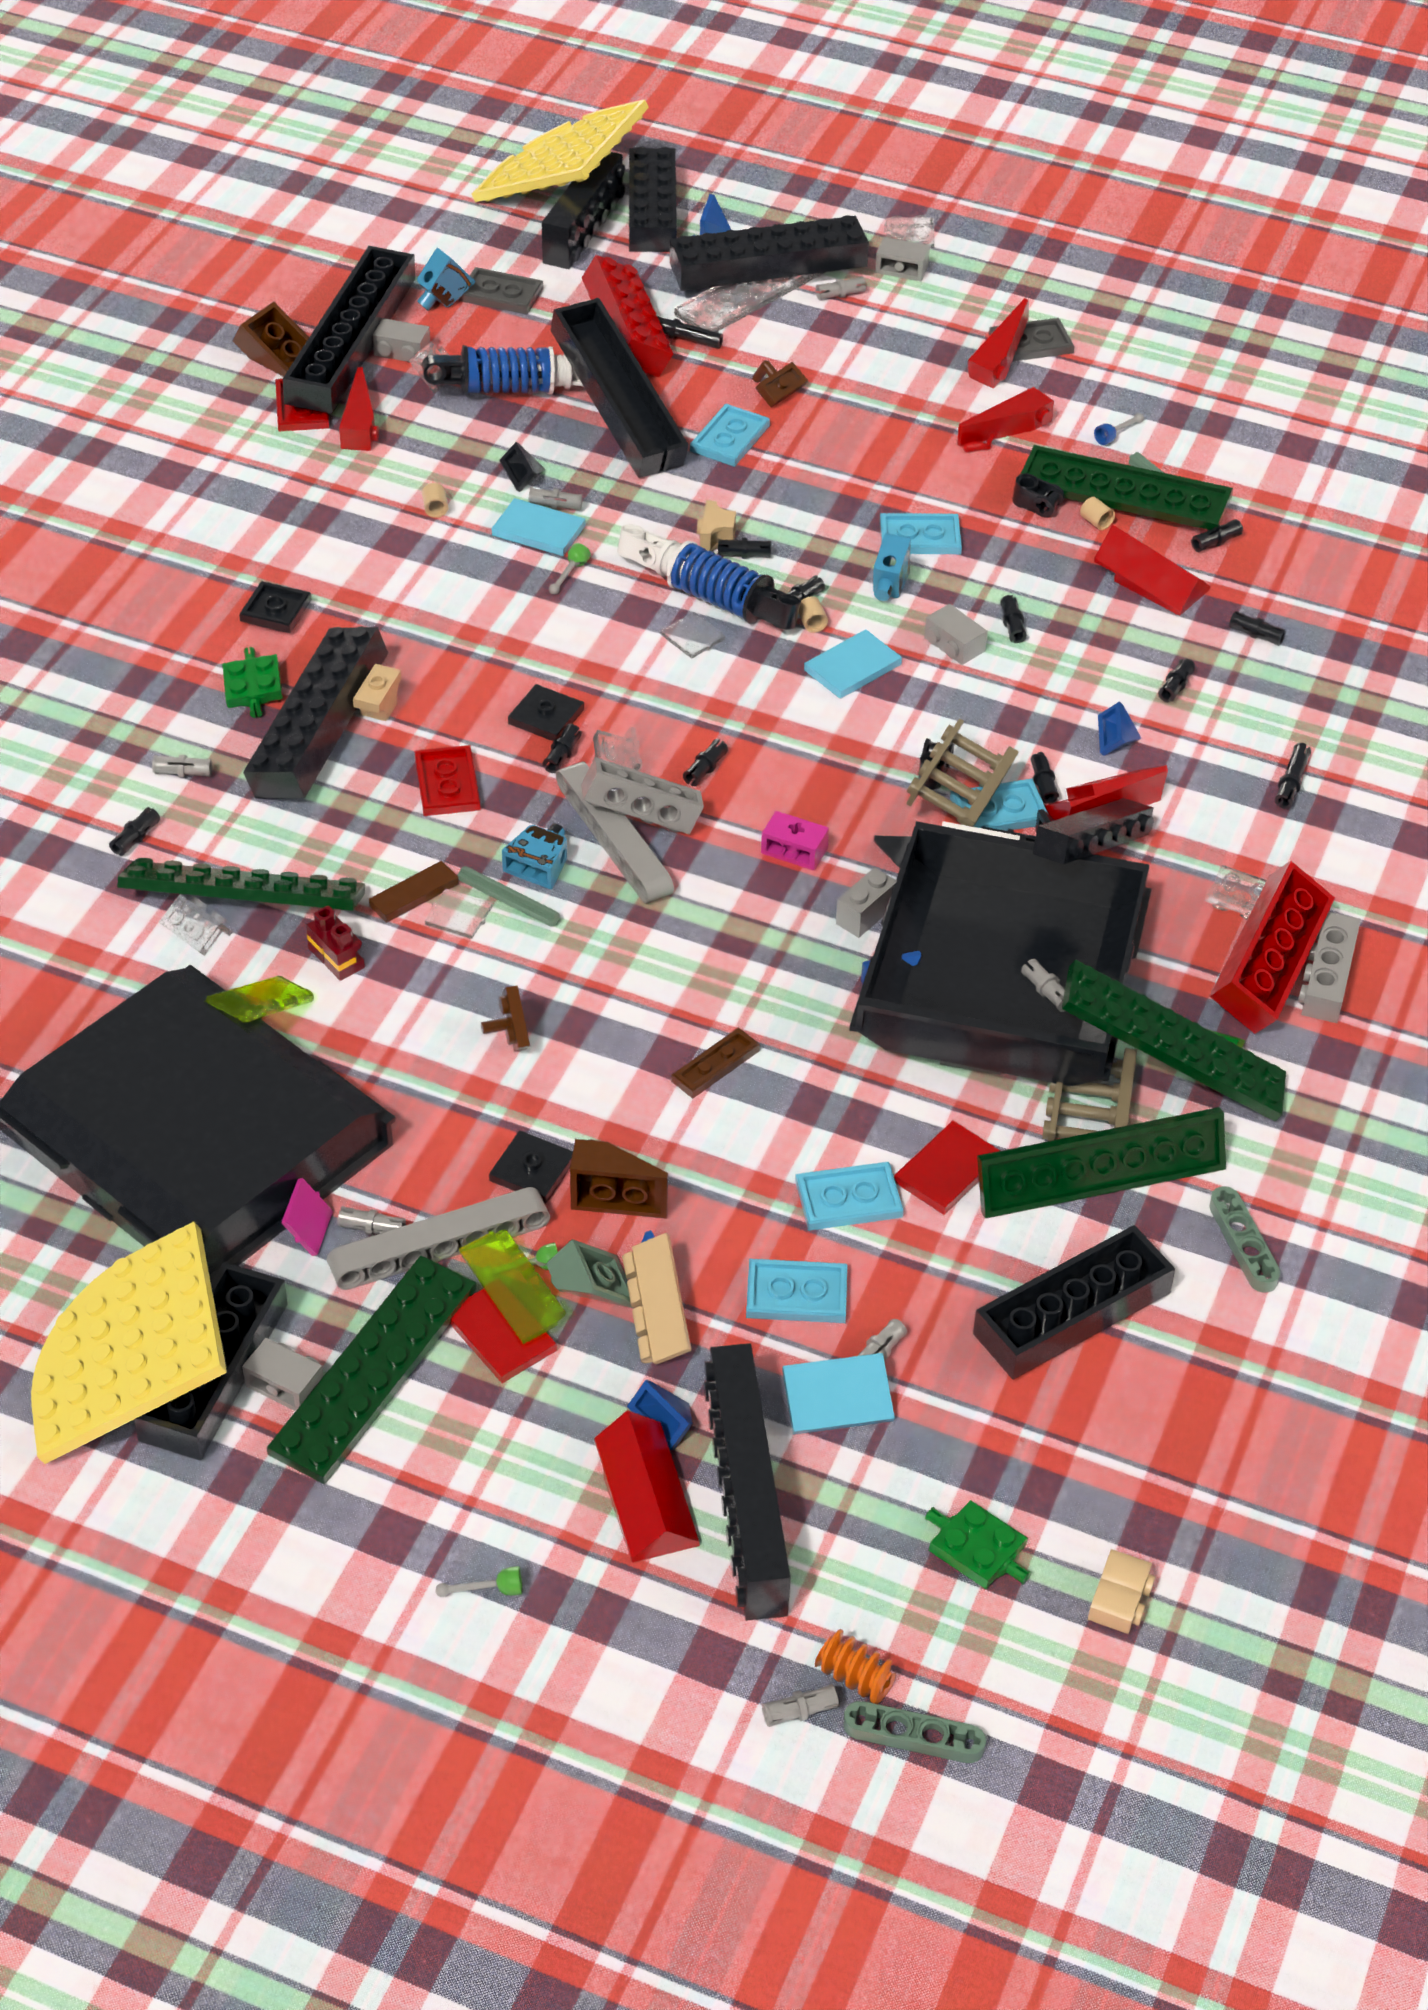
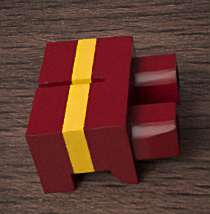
[306,906,365,981]

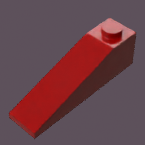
[968,298,1029,389]
[339,367,379,451]
[957,386,1054,447]

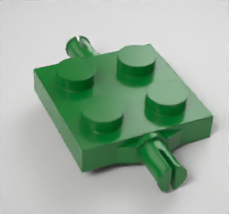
[222,647,283,718]
[925,1500,1031,1589]

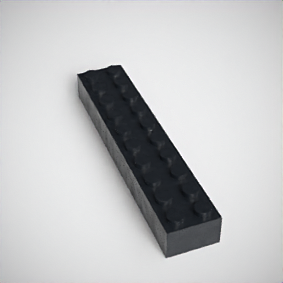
[283,246,415,414]

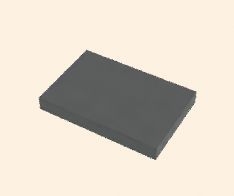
[459,267,543,315]
[989,318,1075,362]

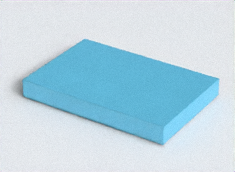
[690,404,770,467]
[492,498,586,556]
[880,513,962,555]
[804,629,902,699]
[950,779,1048,831]
[795,1162,903,1231]
[746,1259,847,1323]
[782,1353,895,1435]

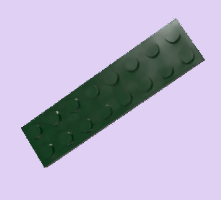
[1021,445,1233,532]
[117,858,365,911]
[1062,959,1286,1121]
[977,1107,1226,1219]
[266,1255,477,1485]

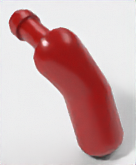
[963,432,996,453]

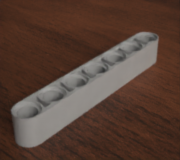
[556,761,674,903]
[326,1187,550,1290]

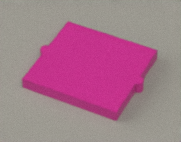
[281,1178,333,1256]

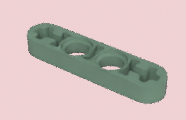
[1209,1186,1280,1293]
[843,1701,986,1763]

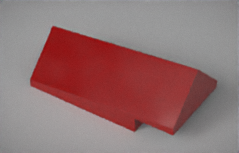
[1094,524,1210,616]
[1044,765,1168,820]
[594,1410,700,1563]

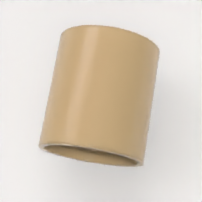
[422,483,448,518]
[1080,497,1115,530]
[799,597,828,633]

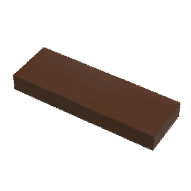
[369,861,459,923]
[671,1027,760,1099]

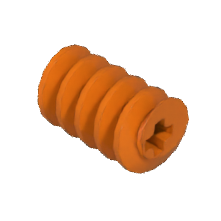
[815,1629,896,1704]

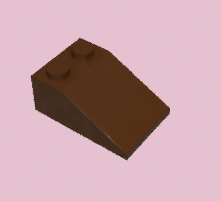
[233,302,309,377]
[570,1139,668,1219]

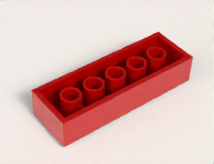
[582,254,673,377]
[1209,861,1335,1034]

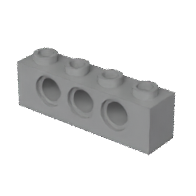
[581,757,704,834]
[1298,912,1361,1023]

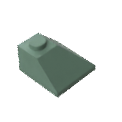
[546,1239,634,1309]

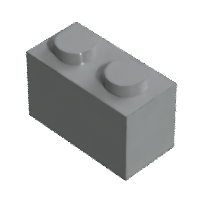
[875,237,930,282]
[373,318,431,364]
[924,603,988,665]
[836,867,897,938]
[242,1338,323,1411]

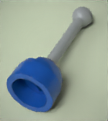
[1094,413,1144,446]

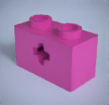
[761,811,829,871]

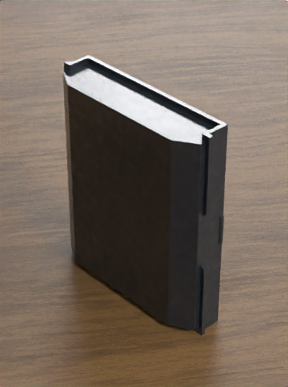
[849,821,1152,1086]
[0,964,396,1282]

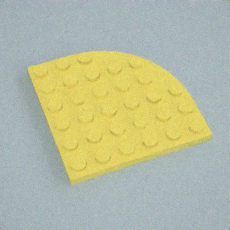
[471,99,649,202]
[31,1222,227,1464]

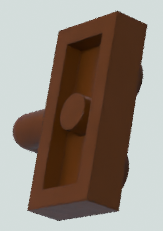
[752,360,808,407]
[481,985,530,1052]

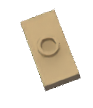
[697,500,736,551]
[353,664,402,721]

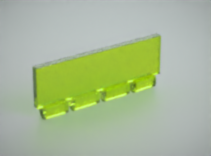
[206,975,314,1022]
[459,1229,566,1344]

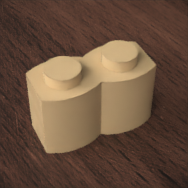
[1087,1549,1156,1634]

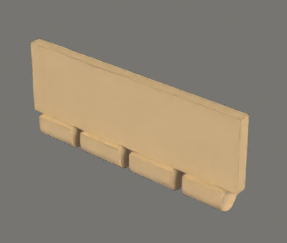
[622,1233,692,1365]

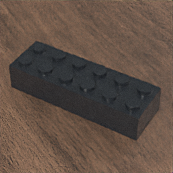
[629,147,677,252]
[542,152,625,270]
[973,1225,1175,1380]
[134,1262,288,1461]

